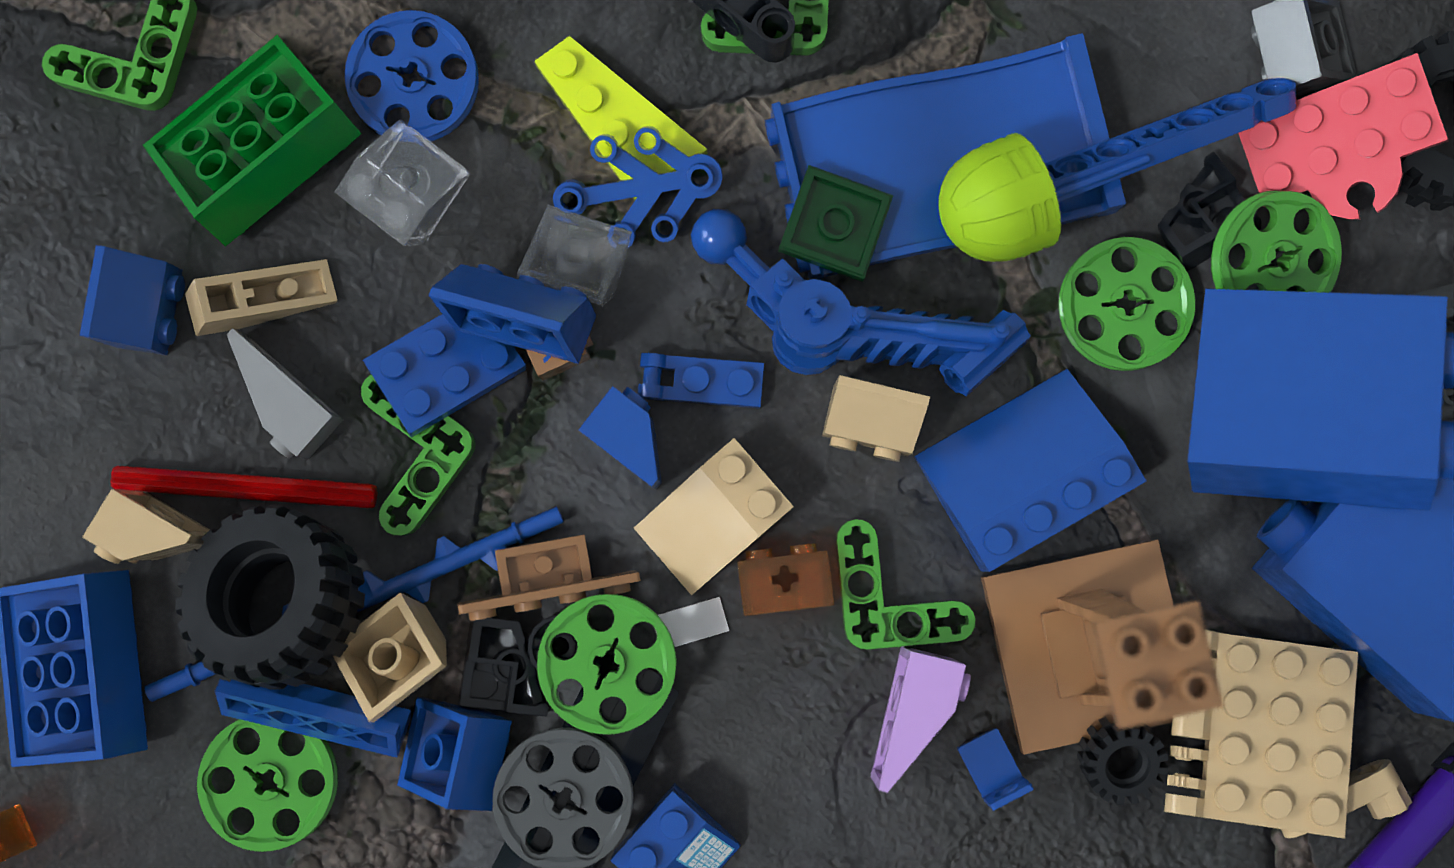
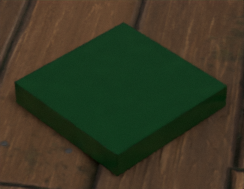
[778,165,893,282]

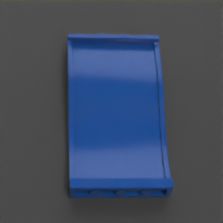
[764,33,1126,280]

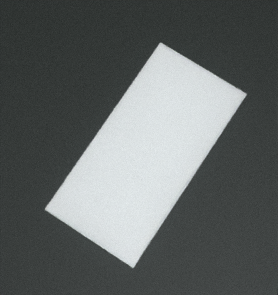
[654,597,729,647]

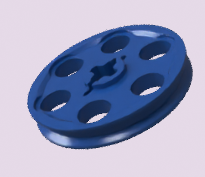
[345,10,479,144]

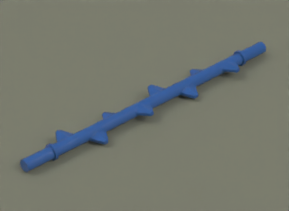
[145,506,564,702]

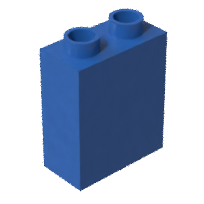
[1188,289,1454,511]
[1251,479,1454,722]

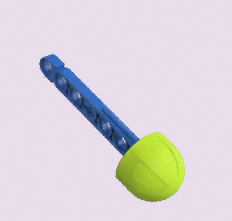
[939,78,1296,262]

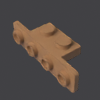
[457,534,641,621]

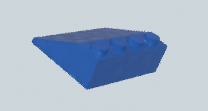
[914,369,1146,572]
[0,570,148,767]

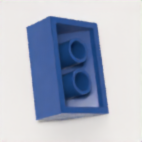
[428,264,596,364]

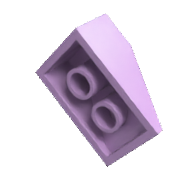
[870,646,970,793]

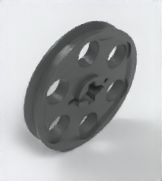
[493,727,634,868]

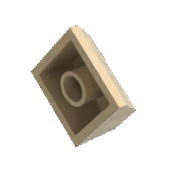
[822,375,930,462]
[83,489,210,564]
[333,593,447,723]

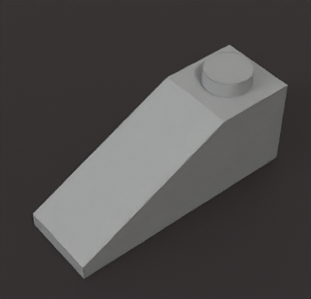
[227,328,343,459]

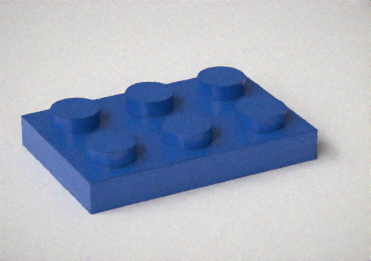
[363,314,526,438]

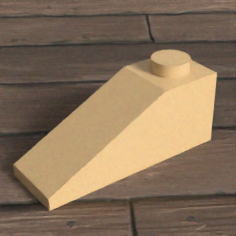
[185,259,338,336]

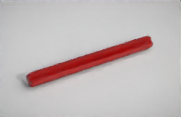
[110,466,378,508]

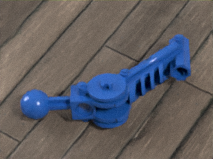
[691,209,1031,396]

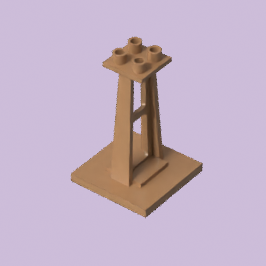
[981,540,1224,755]

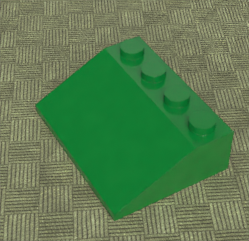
[143,35,362,247]

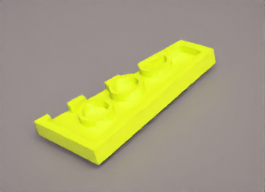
[534,36,708,200]

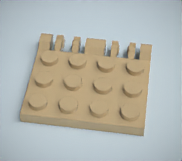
[1164,630,1358,839]

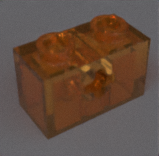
[737,543,834,616]

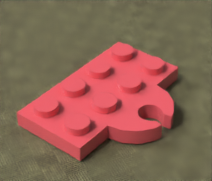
[1239,53,1449,220]

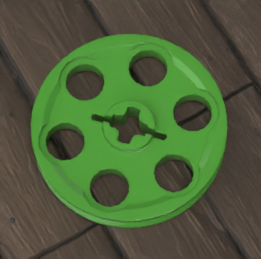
[1211,191,1342,293]
[1058,237,1195,371]
[537,594,677,735]
[197,719,338,852]

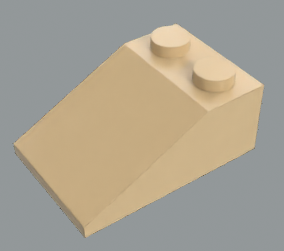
[634,438,794,595]

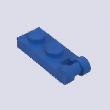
[637,353,764,409]

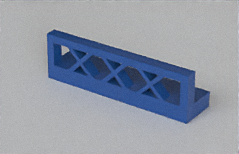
[215,679,411,758]

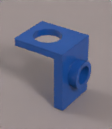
[957,728,1034,811]

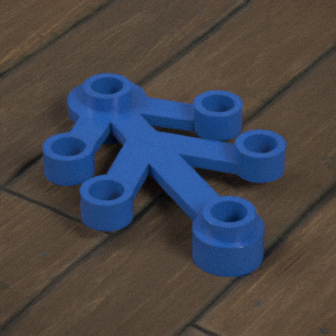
[553,126,723,250]

